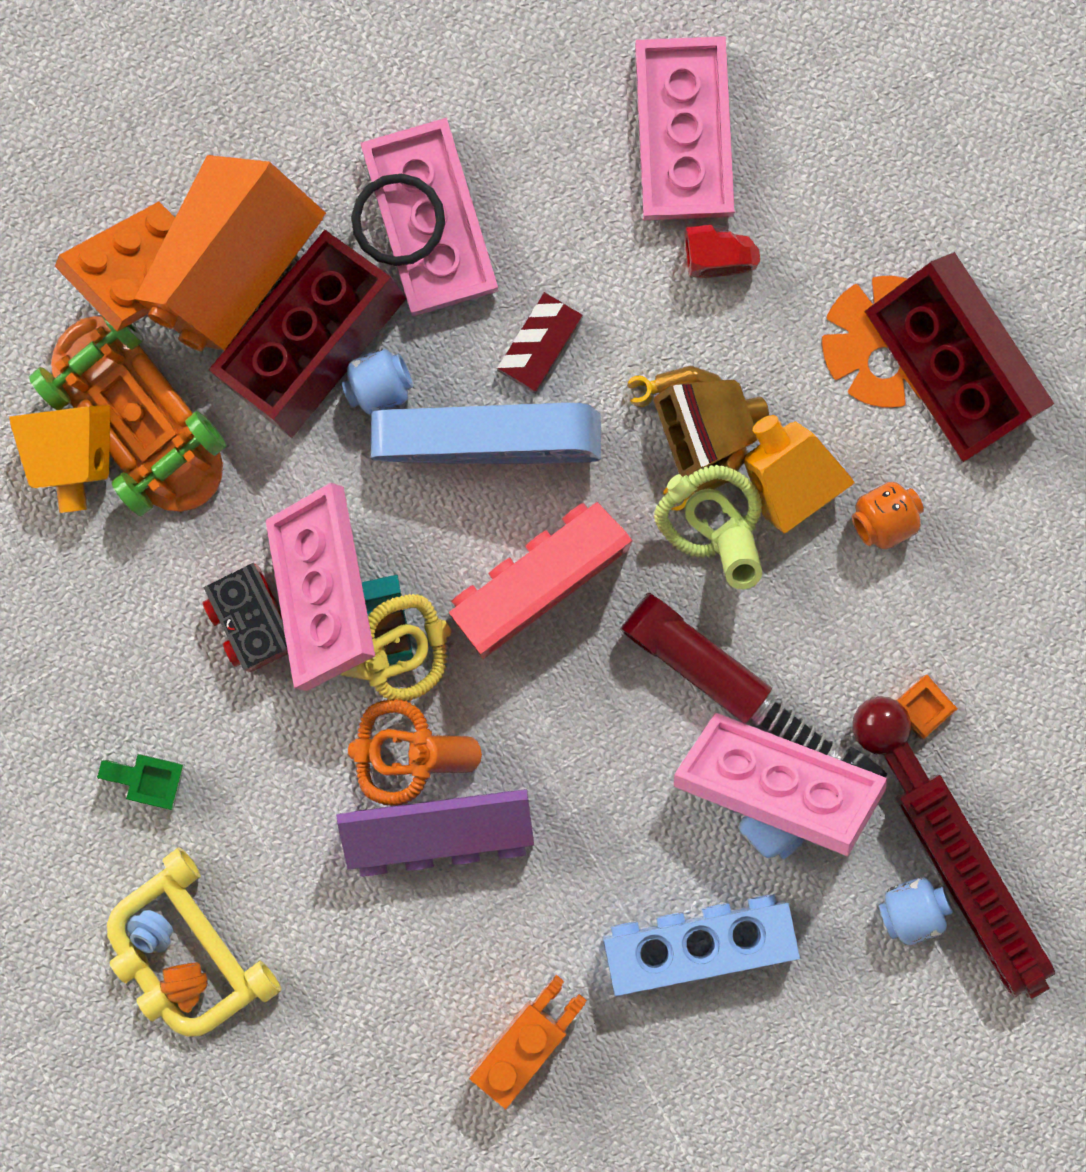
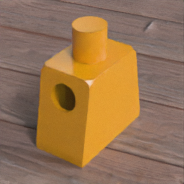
[9,405,110,513]
[744,415,854,534]

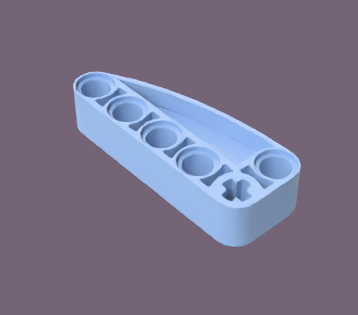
[371,403,601,464]

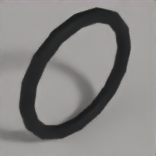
[351,173,445,266]

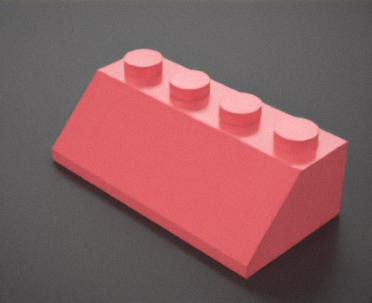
[449,502,633,659]

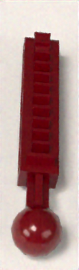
[852,696,1055,1000]

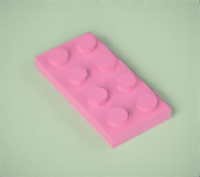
[635,36,735,221]
[360,117,499,317]
[265,483,375,691]
[674,713,887,856]

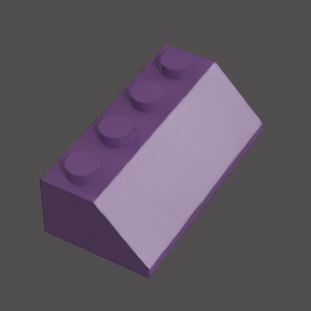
[336,789,534,877]

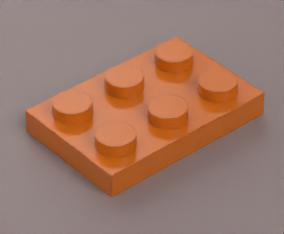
[55,201,175,332]

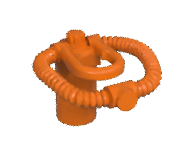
[348,699,482,806]

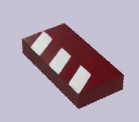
[497,292,583,394]

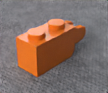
[469,975,587,1110]

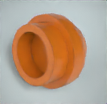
[160,962,208,1013]

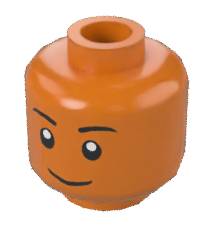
[852,482,924,549]

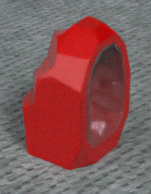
[685,225,760,278]

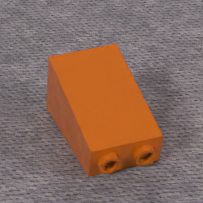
[134,155,326,351]

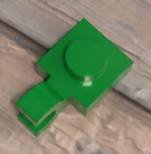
[97,754,185,810]

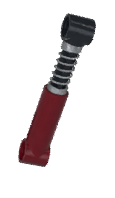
[620,592,887,777]

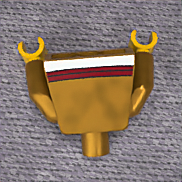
[627,366,769,511]

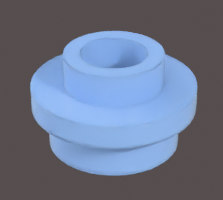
[127,910,173,953]

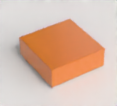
[896,674,958,739]

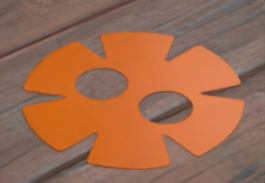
[822,276,921,408]

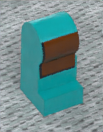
[362,574,413,665]

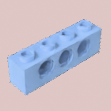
[602,894,800,996]

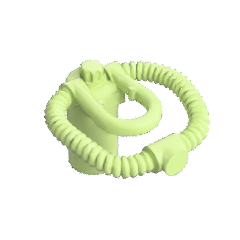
[654,465,763,590]

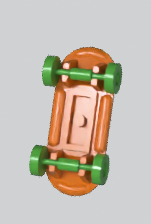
[29,316,227,517]

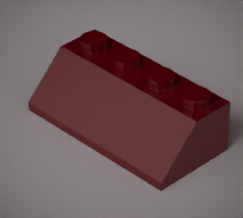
[209,229,407,438]
[864,252,1055,462]

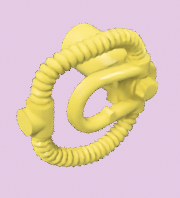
[340,594,451,701]

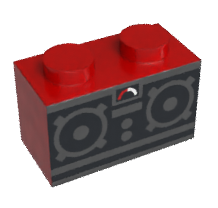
[202,562,288,673]

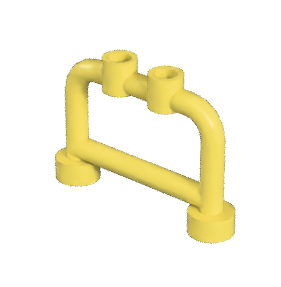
[107,847,282,1037]

